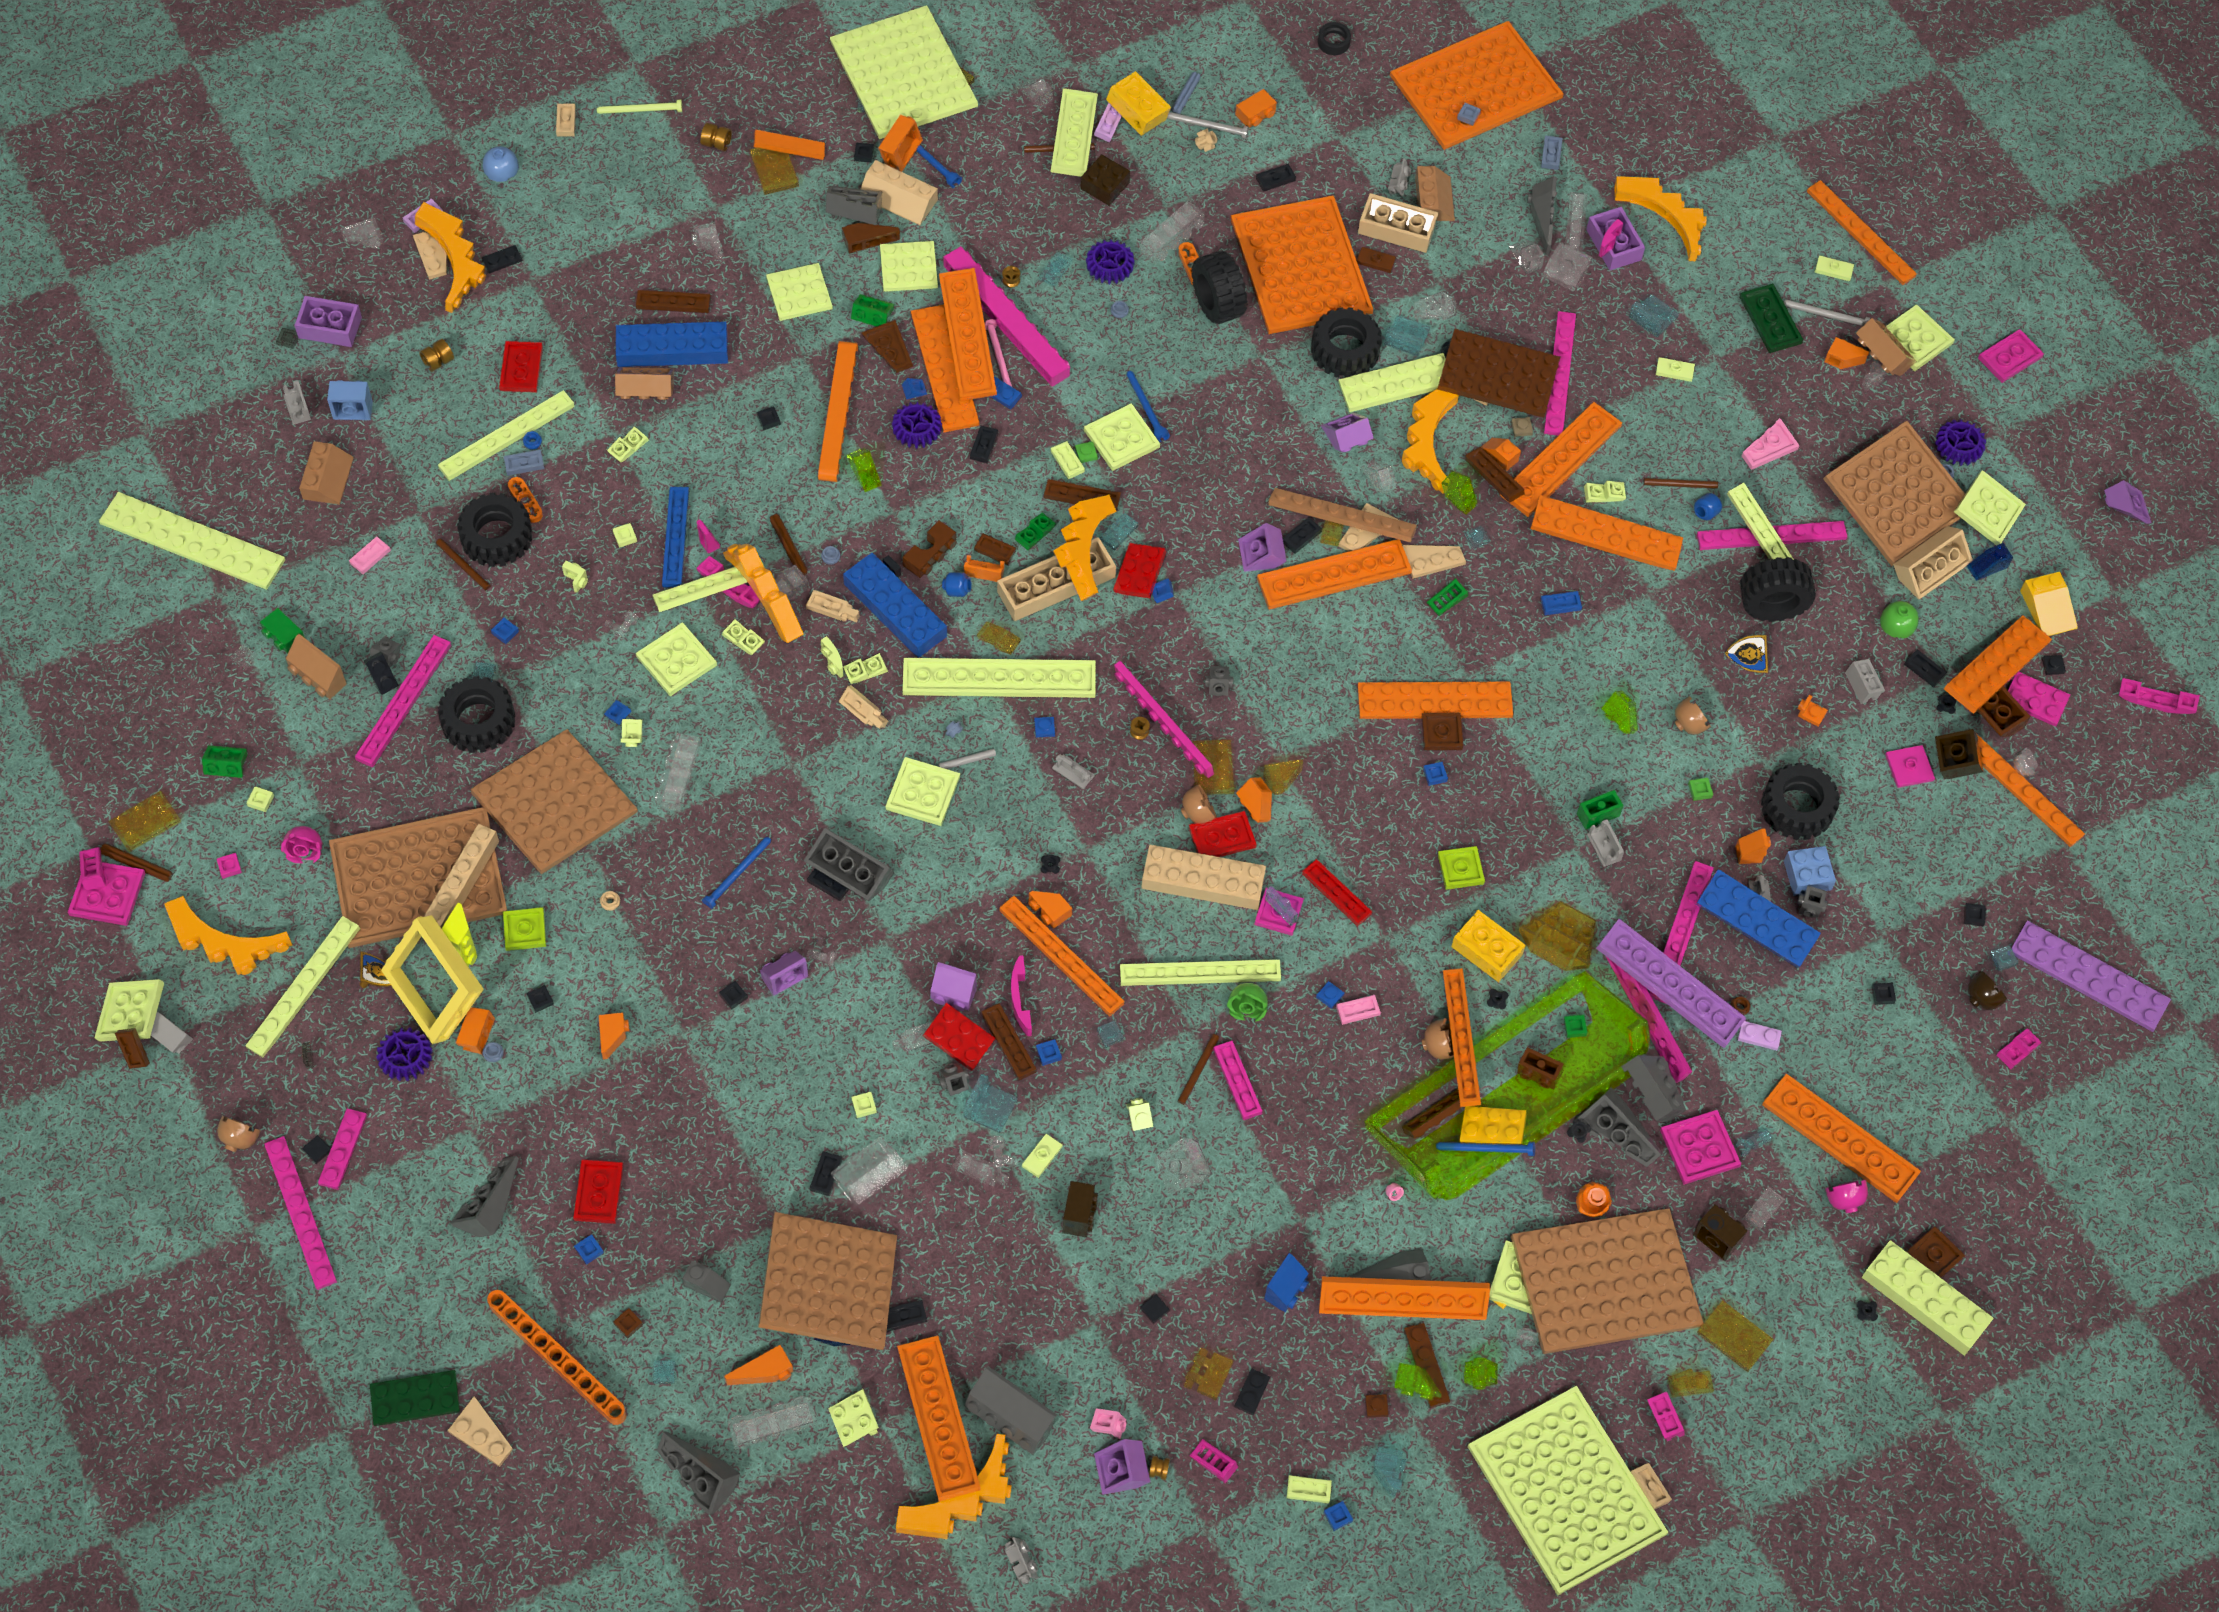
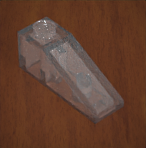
[758,565,809,617]

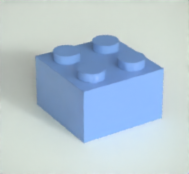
[327,380,373,420]
[1784,846,1836,896]

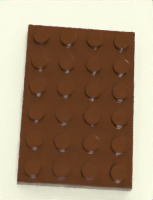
[1437,329,1560,418]

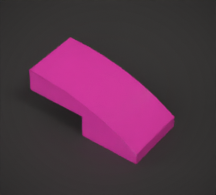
[1599,219,1623,258]
[1996,1028,2042,1069]

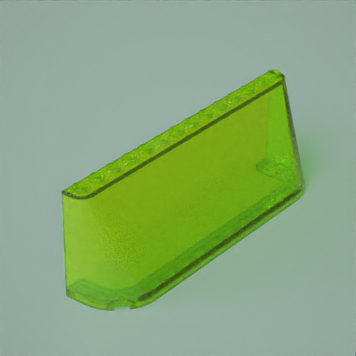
[1364,971,1650,1201]

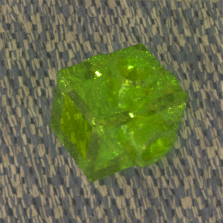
[1464,1357,1498,1390]

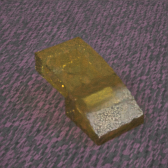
[1320,520,1343,547]
[977,622,1021,655]

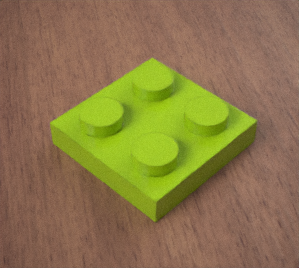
[1438,846,1485,890]
[503,907,546,951]

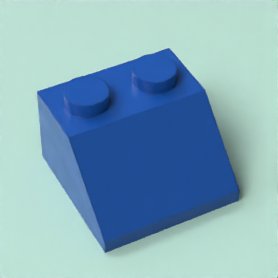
[1264,1253,1309,1313]

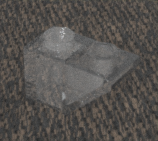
[1509,240,1545,274]

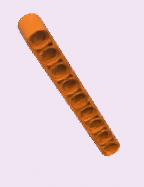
[818,341,858,482]
[487,1290,627,1425]

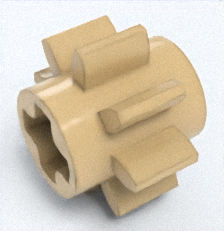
[1195,129,1217,152]

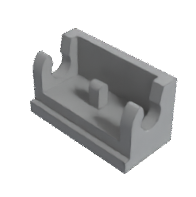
[283,380,311,425]
[1845,659,1885,704]
[1587,820,1624,867]
[151,1011,193,1054]

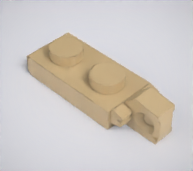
[806,590,860,622]
[839,685,889,729]

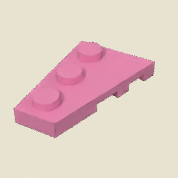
[1742,418,1799,470]

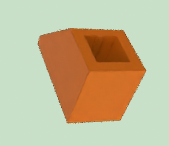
[1824,337,1869,369]
[1236,777,1272,823]
[1735,829,1771,864]
[1028,891,1072,929]

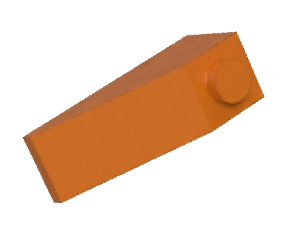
[724,1345,794,1385]

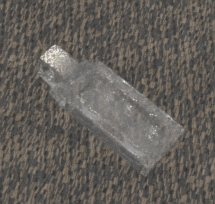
[892,1021,933,1052]
[952,1149,1009,1186]

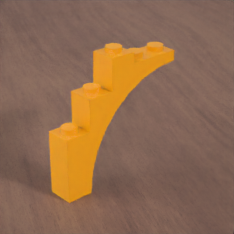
[1614,176,1706,261]
[415,202,486,313]
[1402,389,1459,494]
[1053,495,1117,601]
[723,544,804,643]
[164,896,293,975]
[896,1434,1012,1539]

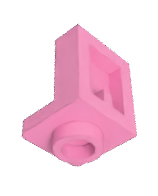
[1090,1408,1126,1439]

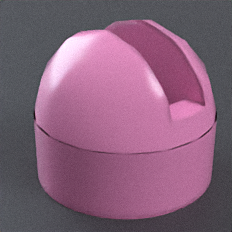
[1385,1183,1404,1201]

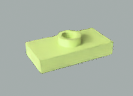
[1815,256,1854,281]
[1656,357,1695,382]
[1051,441,1085,479]
[1022,1134,1063,1178]
[1287,1475,1332,1503]

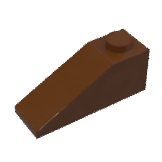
[842,223,900,254]

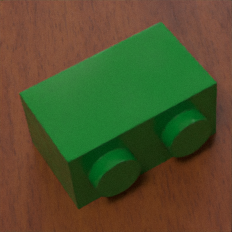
[260,608,305,654]
[1577,790,1624,830]

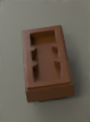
[1357,247,1396,274]
[974,533,1016,565]
[115,1028,150,1069]

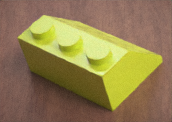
[442,903,477,966]

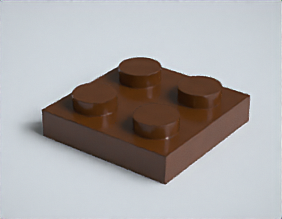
[1422,713,1463,751]
[1907,1226,1965,1279]

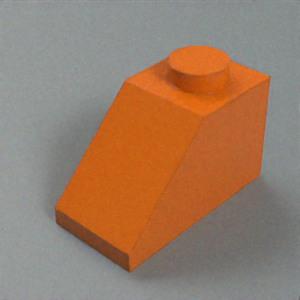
[1481,438,1521,471]
[599,1013,630,1060]

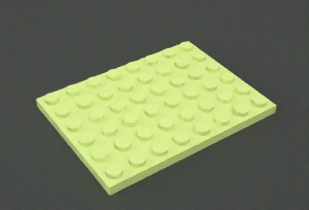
[830,5,978,139]
[1468,1386,1668,1595]

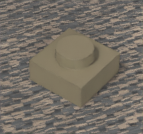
[1511,417,1533,437]

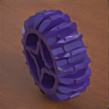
[1086,239,1135,285]
[892,401,942,449]
[1935,419,1986,466]
[376,1027,433,1081]

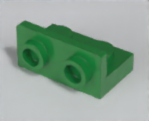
[851,294,894,327]
[202,745,248,778]

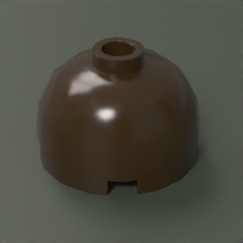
[1968,971,2007,1010]

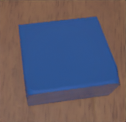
[902,378,927,399]

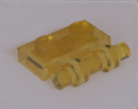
[1184,1348,1233,1400]

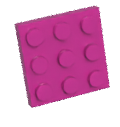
[68,859,146,926]
[1660,1110,1741,1185]

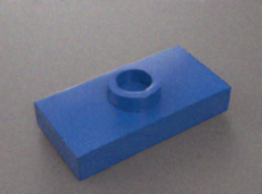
[1540,591,1582,615]

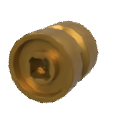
[700,122,732,151]
[419,339,454,372]

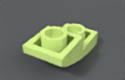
[607,427,649,462]
[1584,481,1626,502]
[722,620,765,655]
[821,636,843,678]
[843,653,888,684]

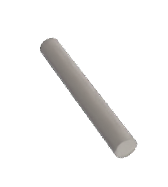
[938,748,996,769]

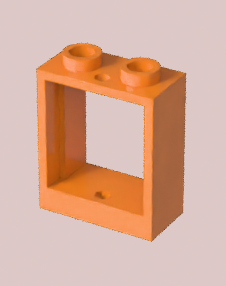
[878,114,923,172]

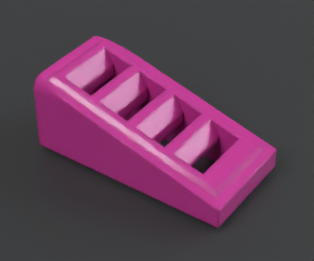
[697,520,720,553]
[79,847,105,890]
[1190,1439,1238,1483]

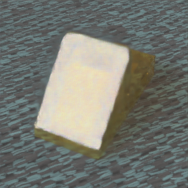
[1668,1369,1714,1398]

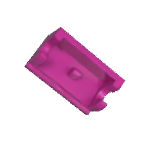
[1647,1392,1685,1441]

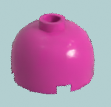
[281,826,322,863]
[1825,1180,1868,1213]

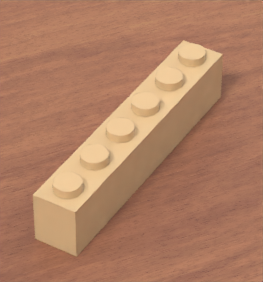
[424,824,499,929]

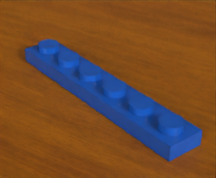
[662,487,689,588]

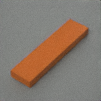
[754,129,825,160]

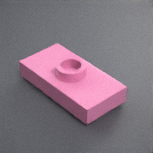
[349,537,391,574]
[1336,995,1381,1025]

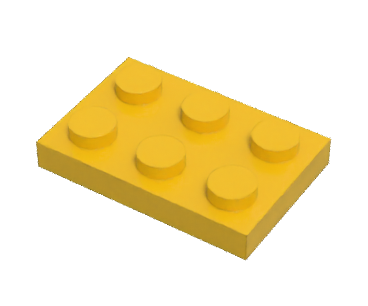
[1460,1106,1527,1145]

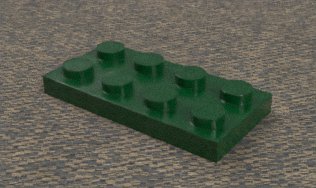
[1739,284,1803,353]
[370,1370,460,1426]

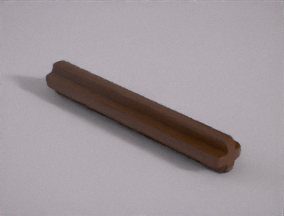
[770,514,808,576]
[100,843,173,882]

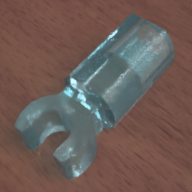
[1735,1128,1772,1157]

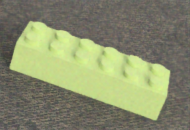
[1862,1240,1993,1356]

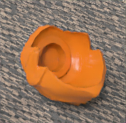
[1576,1182,1611,1217]

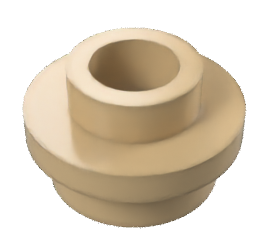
[600,891,620,911]

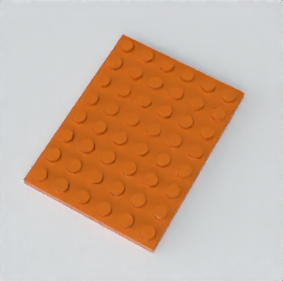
[1390,21,1564,150]
[1230,195,1374,334]

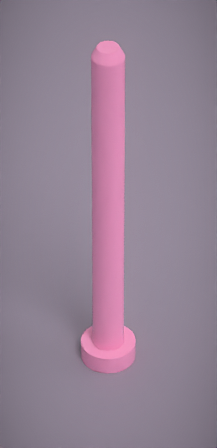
[984,319,1012,387]

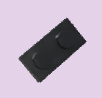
[1256,164,1296,192]
[482,245,523,274]
[970,425,998,464]
[1282,517,1322,554]
[1904,649,1947,688]
[364,652,399,695]
[807,869,849,901]
[810,1151,843,1197]
[886,1300,927,1332]
[1234,1368,1270,1416]

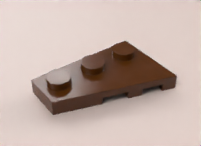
[861,320,913,373]

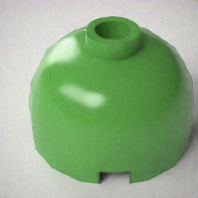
[1880,601,1919,638]
[1227,983,1268,1022]

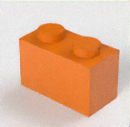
[1235,89,1277,128]

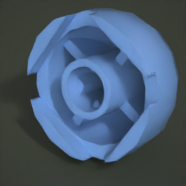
[483,146,519,182]

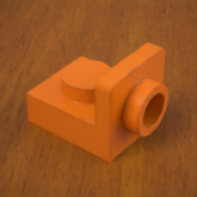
[1797,695,1828,727]

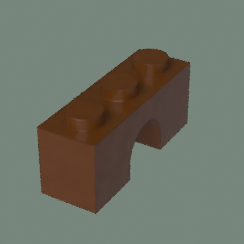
[902,520,957,578]

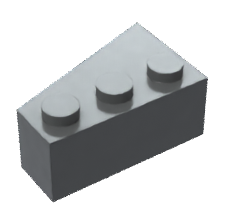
[826,186,882,225]
[1621,1055,1686,1122]

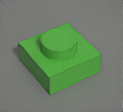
[1075,442,1098,463]
[1688,778,1713,801]

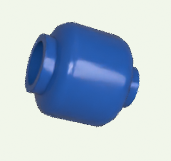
[1694,493,1722,521]
[942,572,972,597]

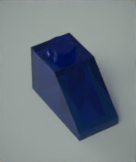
[1967,543,2013,581]

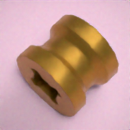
[1002,266,1020,288]
[1130,717,1150,740]
[1149,1456,1170,1480]

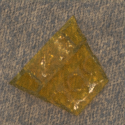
[1518,901,1596,971]

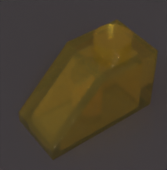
[1263,759,1303,795]

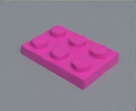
[1978,329,2044,383]
[2008,672,2070,727]

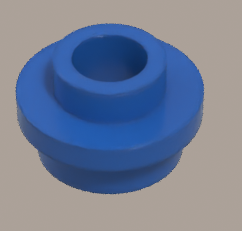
[523,431,542,449]

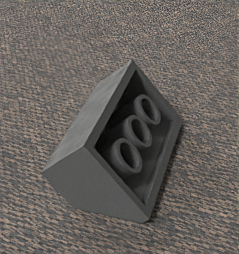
[803,828,894,901]
[964,1366,1057,1455]

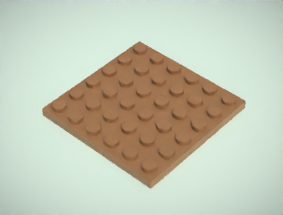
[1823,421,1965,566]
[471,729,638,874]
[758,1212,897,1350]

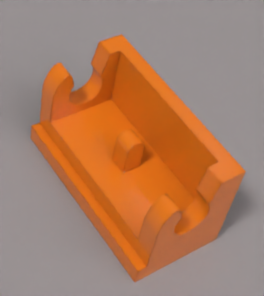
[964,555,1005,582]
[456,1007,495,1054]

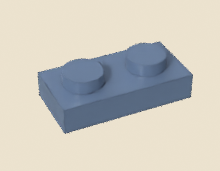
[1541,135,1563,170]
[504,450,544,476]

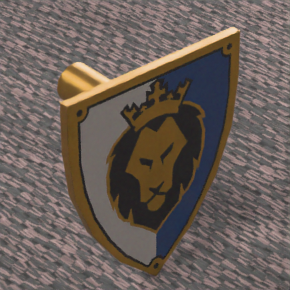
[1725,635,1768,673]
[359,951,392,988]

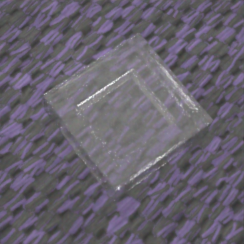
[230,645,258,670]

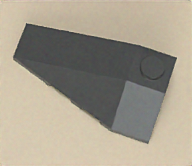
[1527,176,1557,255]
[1577,1087,1662,1167]

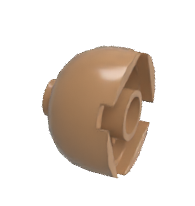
[1674,696,1711,735]
[1181,785,1217,823]
[1422,1018,1454,1060]
[217,1116,261,1152]

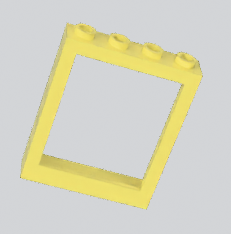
[381,915,484,1044]

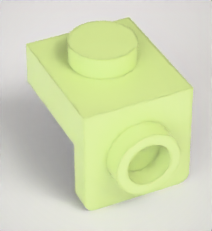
[562,561,588,593]
[621,719,643,747]
[1126,1098,1153,1131]

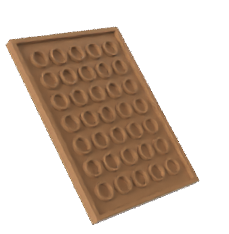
[329,807,507,948]
[1511,1209,1704,1354]

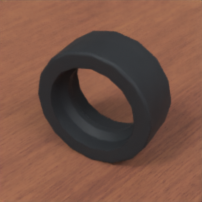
[1317,22,1351,56]

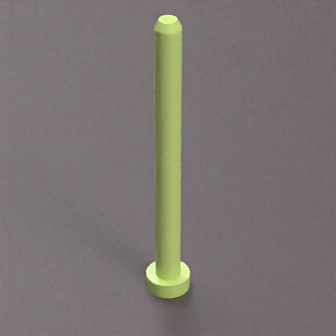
[597,100,682,114]

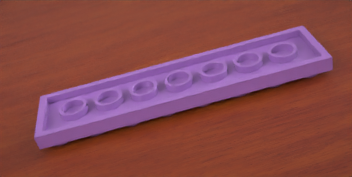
[1596,919,1746,1048]
[2009,920,2171,1032]

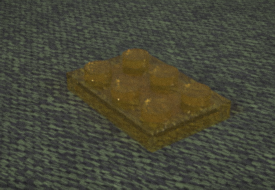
[750,148,799,195]
[1192,740,1234,795]
[108,791,181,852]
[1697,1300,1774,1372]

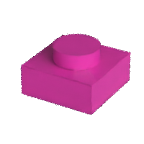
[216,853,242,879]

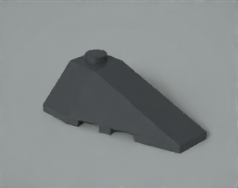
[450,1156,519,1237]
[1348,1249,1431,1281]
[657,1432,740,1515]

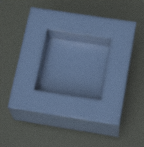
[1457,103,1481,126]

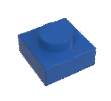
[1153,578,1174,603]
[491,618,519,644]
[604,700,631,725]
[1034,717,1055,738]
[1423,762,1448,786]
[1316,981,1344,1009]
[1036,1039,1062,1066]
[574,1234,604,1265]
[1323,1501,1353,1531]

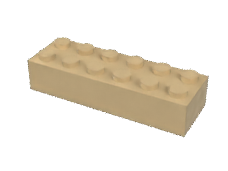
[997,537,1116,621]
[1142,845,1266,910]

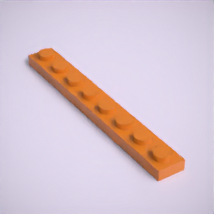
[1807,180,1917,285]
[1977,735,2085,847]
[999,896,1124,1017]
[1443,968,1481,1107]

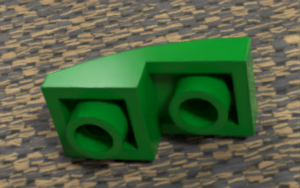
[1015,512,1056,551]

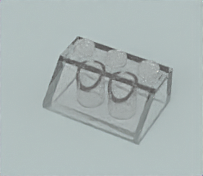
[831,1137,908,1206]

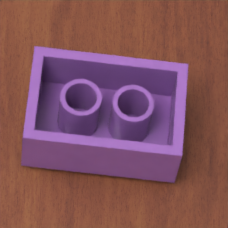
[1586,207,1645,270]
[295,296,362,347]

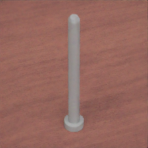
[1167,112,1249,139]
[1784,300,1870,326]

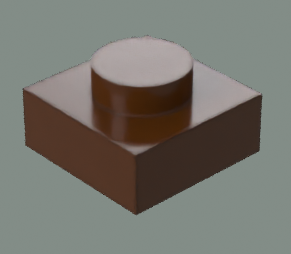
[613,1308,643,1339]
[1365,1394,1389,1418]

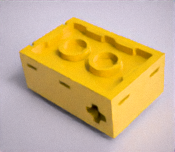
[1106,71,1171,136]
[1451,910,1526,983]

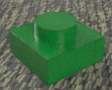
[1564,1015,1587,1038]

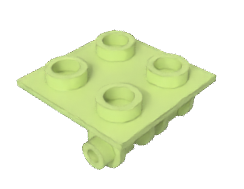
[828,1389,879,1447]

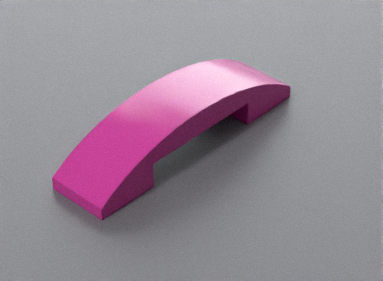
[697,556,760,608]
[2119,678,2200,714]
[1011,955,1032,1036]

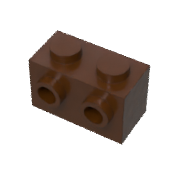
[1517,1047,1564,1090]

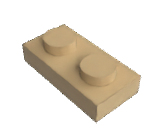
[556,104,576,136]
[1631,1463,1672,1510]

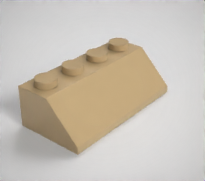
[861,160,938,225]
[1358,193,1438,253]
[1893,526,1973,599]

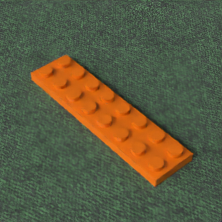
[939,268,997,401]
[911,304,979,433]
[1500,402,1622,517]
[1530,495,1683,571]
[1257,539,1412,610]
[1944,615,2052,714]
[1357,682,1513,719]
[1762,1073,1921,1203]
[1319,1276,1490,1320]
[897,1336,981,1501]

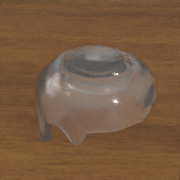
[2013,747,2039,778]

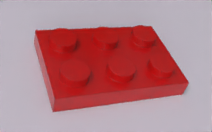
[499,341,543,393]
[1113,543,1166,599]
[1189,811,1257,857]
[923,1003,995,1071]
[573,1160,624,1224]

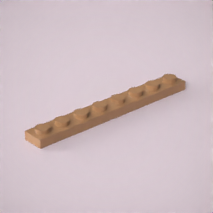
[1269,488,1417,542]

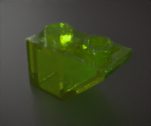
[847,448,882,492]
[1442,471,1477,515]
[1601,690,1638,734]
[1394,1363,1441,1400]

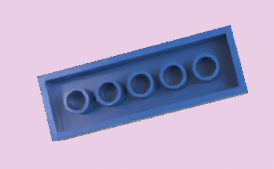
[616,322,728,367]
[843,553,947,658]
[1695,869,1821,968]

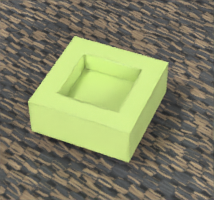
[612,523,637,548]
[247,787,274,812]
[851,1092,877,1118]

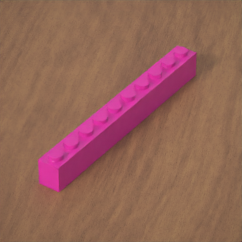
[943,246,1070,387]

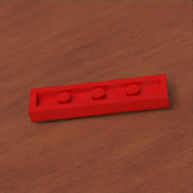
[1302,859,1372,927]

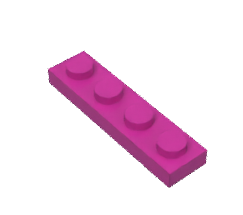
[1213,1041,1262,1120]
[318,1108,367,1190]

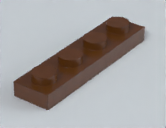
[636,290,711,313]
[1465,447,1525,503]
[1044,479,1121,511]
[981,1003,1037,1081]
[1402,1089,1461,1139]
[1404,1323,1450,1408]

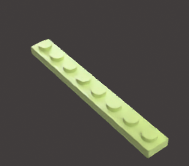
[438,390,575,481]
[246,916,360,1058]
[1120,960,1281,986]

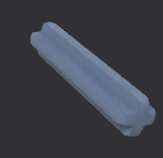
[1172,72,1200,114]

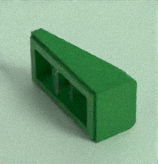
[1427,579,1468,616]

